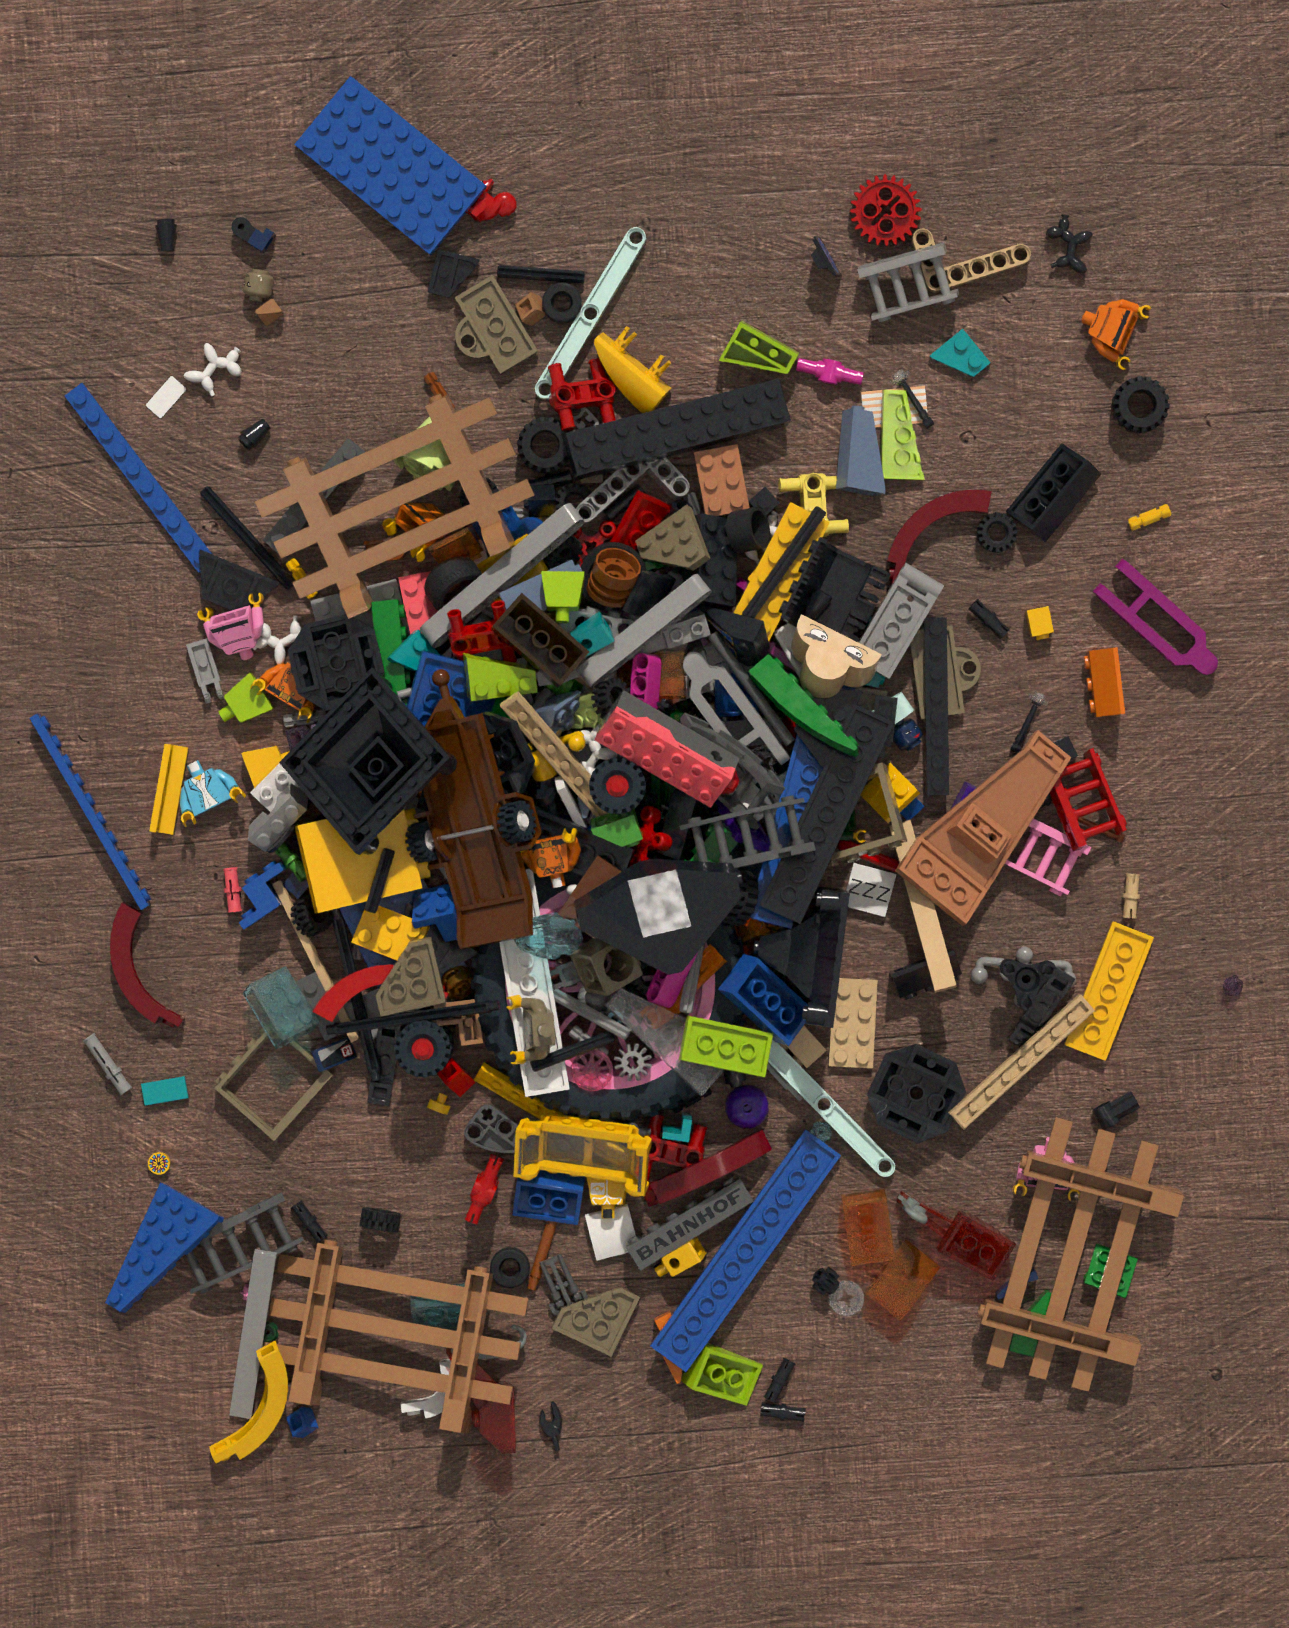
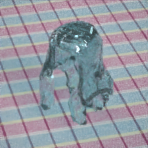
[514,912,583,959]

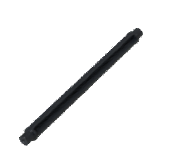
[331,908,381,1081]
[326,1000,500,1036]

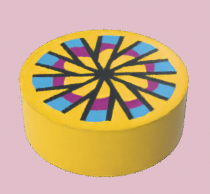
[148,1152,171,1175]

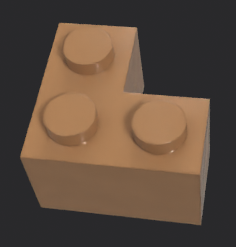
[431,999,483,1047]

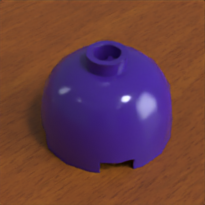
[725,1085,769,1129]

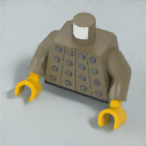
[506,995,555,1064]

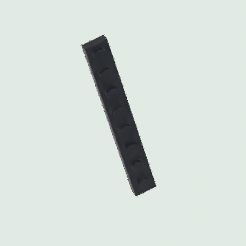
[924,617,949,795]

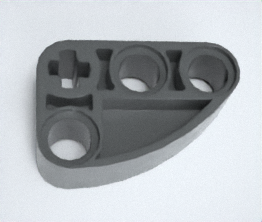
[464,1103,533,1153]

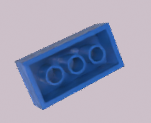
[718,954,808,1046]

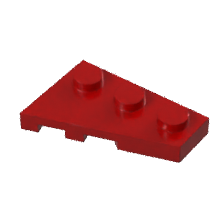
[610,490,671,550]

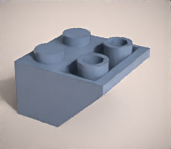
[535,690,581,738]

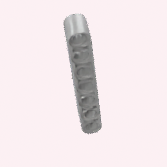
[577,574,712,688]

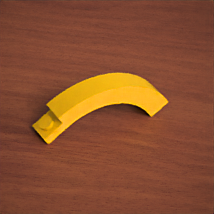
[209,1341,288,1463]

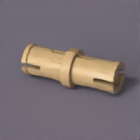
[1122,873,1140,919]

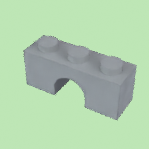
[248,783,308,852]

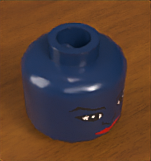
[893,718,923,751]

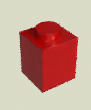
[437,1058,476,1097]

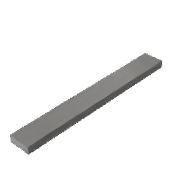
[229,1249,277,1419]

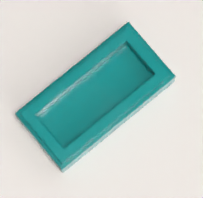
[141,1076,189,1106]

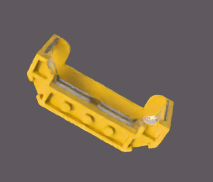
[513,1113,652,1197]

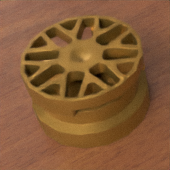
[441,966,474,1000]

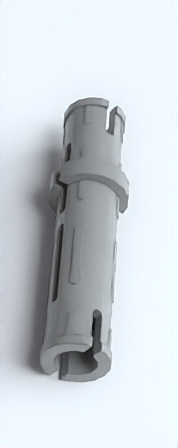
[83,1033,132,1096]

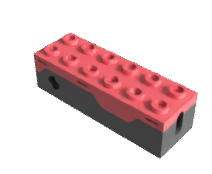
[594,690,740,808]

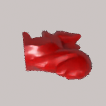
[466,179,517,223]

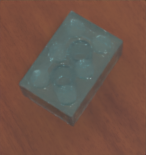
[243,966,320,1050]

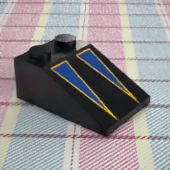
[701,605,770,666]

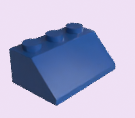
[512,1170,585,1225]

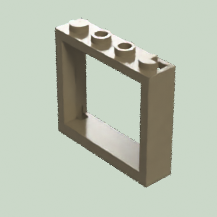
[826,762,907,869]
[215,1021,334,1141]

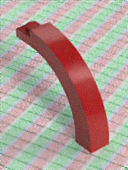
[311,964,449,1022]

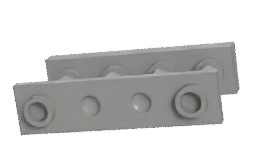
[857,242,959,322]

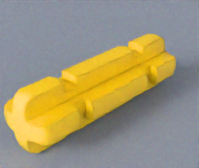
[1128,504,1171,531]
[286,558,318,599]

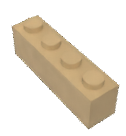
[779,1026,827,1068]

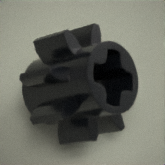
[812,1267,840,1296]

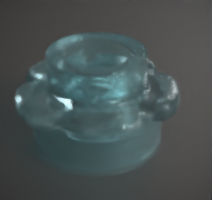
[810,1121,832,1142]

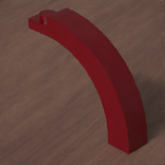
[886,490,992,585]
[110,902,185,1028]
[644,1130,772,1207]

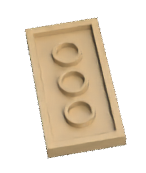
[828,978,878,1068]

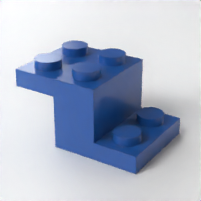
[239,861,287,930]
[412,884,457,942]

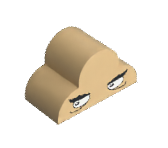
[791,614,882,698]

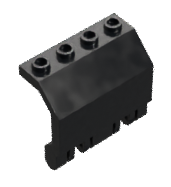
[778,537,891,642]

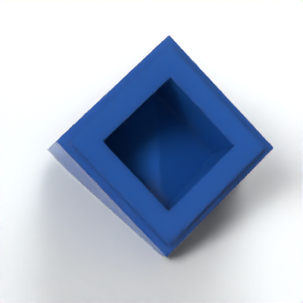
[900,798,925,821]
[286,1407,319,1438]

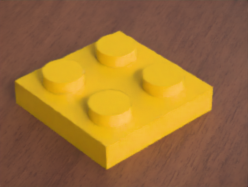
[860,763,920,823]

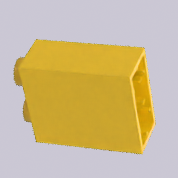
[295,808,431,913]

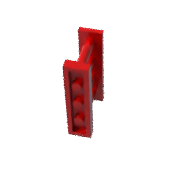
[1049,748,1127,852]

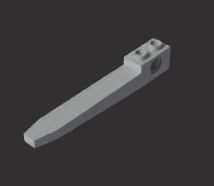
[535,609,711,686]

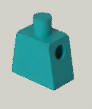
[570,611,615,657]

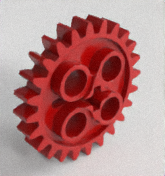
[849,174,922,247]

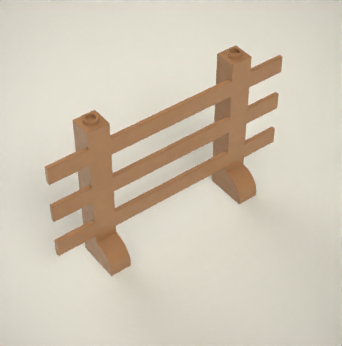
[255,394,535,619]
[977,1117,1184,1392]
[263,1240,529,1433]

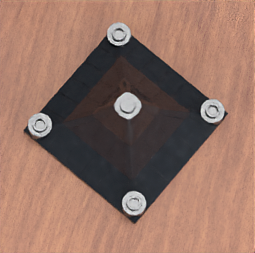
[279,668,457,855]
[753,886,850,1028]

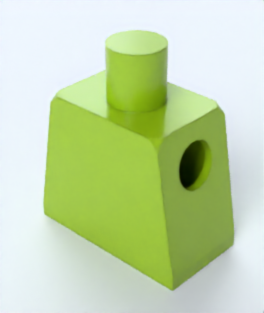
[541,571,585,624]
[218,673,275,723]

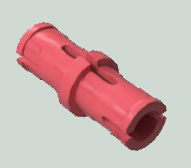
[223,867,242,913]

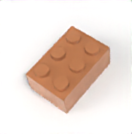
[694,444,750,517]

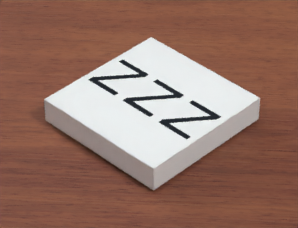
[846,863,897,917]

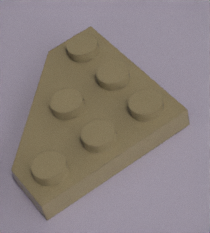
[635,505,710,571]
[375,937,446,1017]
[551,1287,640,1357]

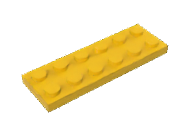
[734,502,830,641]
[1064,921,1154,1061]

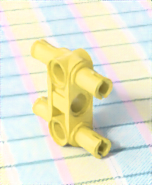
[778,473,849,538]

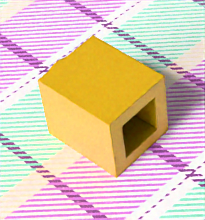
[1025,606,1054,640]

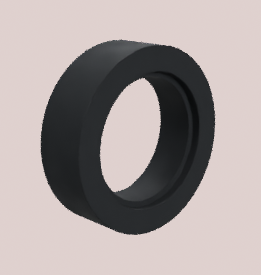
[581,542,646,611]

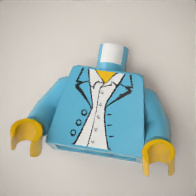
[180,760,246,827]

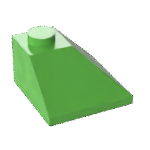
[591,809,643,847]

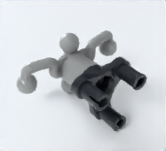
[971,947,1076,1011]

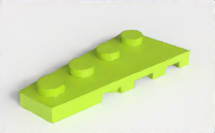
[880,390,925,480]

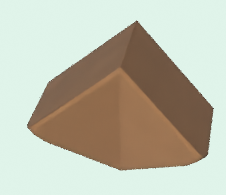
[515,292,546,326]
[255,298,284,326]

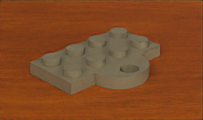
[455,275,538,374]
[910,625,981,719]

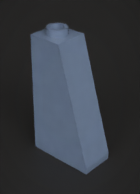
[836,406,886,497]
[499,560,582,614]

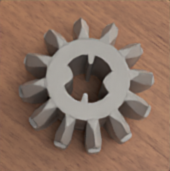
[614,1044,652,1081]

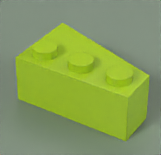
[719,321,799,374]
[463,653,538,701]

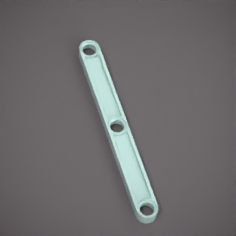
[535,227,646,400]
[768,1040,895,1177]

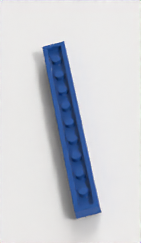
[65,383,212,573]
[30,714,151,910]

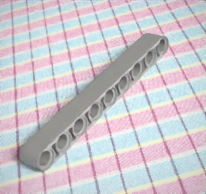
[420,503,584,648]

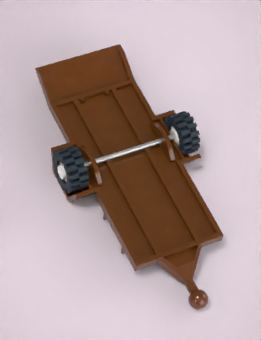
[405,669,541,949]

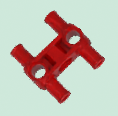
[548,358,616,431]
[447,600,517,663]
[637,1114,708,1192]
[465,1153,504,1225]

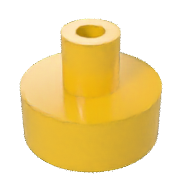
[427,1093,451,1115]

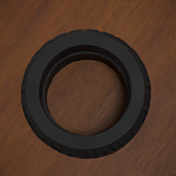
[424,556,482,611]

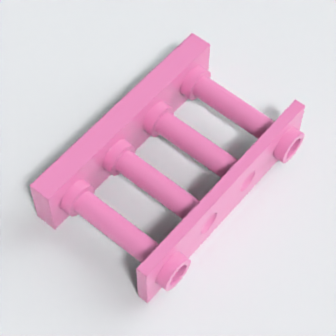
[1005,818,1091,897]

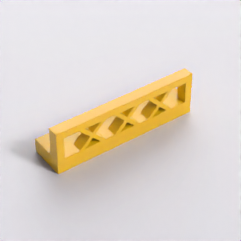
[149,744,189,835]

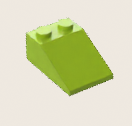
[681,1343,763,1406]

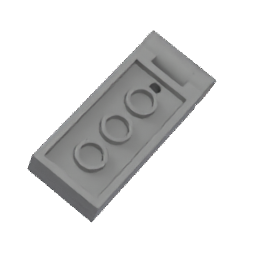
[858,563,944,679]

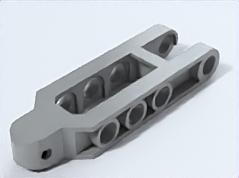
[683,652,791,785]

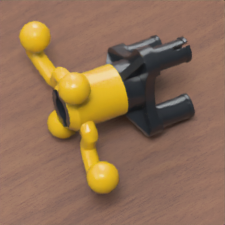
[528,731,586,817]

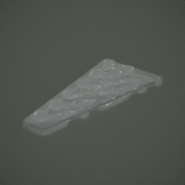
[604,988,724,1096]

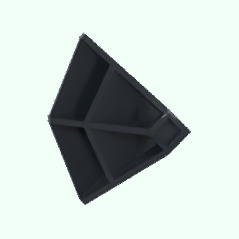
[574,859,743,975]

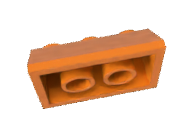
[1084,647,1125,717]

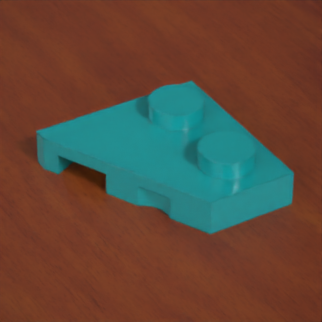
[929,328,991,377]
[387,630,440,671]

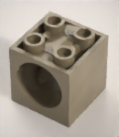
[569,938,643,996]

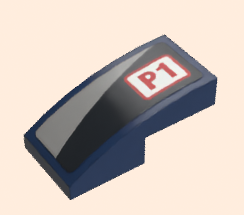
[311,1037,357,1072]

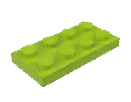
[679,1016,773,1077]

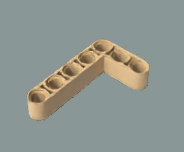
[912,228,1031,293]

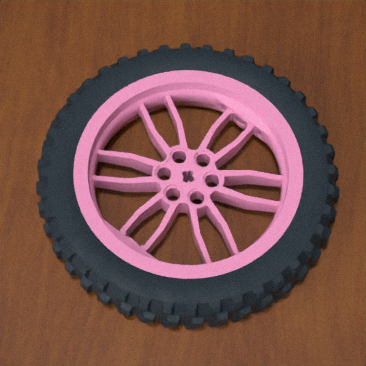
[471,846,745,1122]

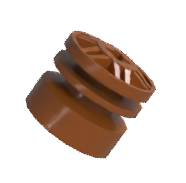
[586,548,641,608]

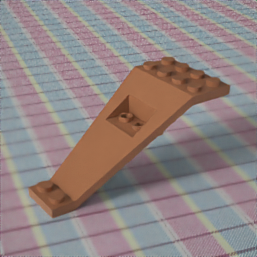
[895,730,1071,926]

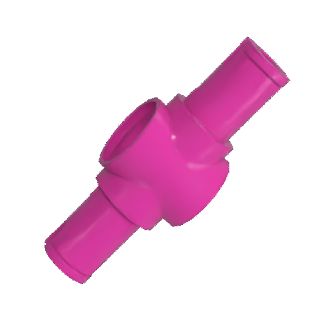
[796,358,864,385]

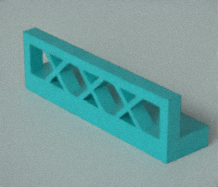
[662,1112,692,1142]

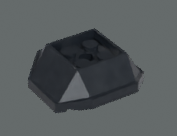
[288,614,385,711]
[483,712,536,794]
[867,1044,966,1143]

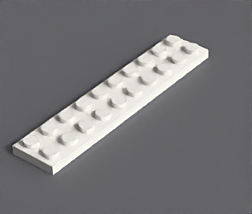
[499,869,570,1097]

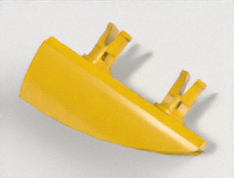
[594,326,672,413]

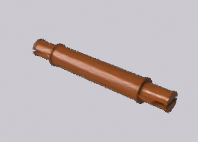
[527,1221,557,1291]

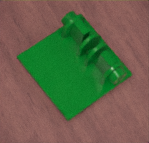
[1083,1243,1138,1299]

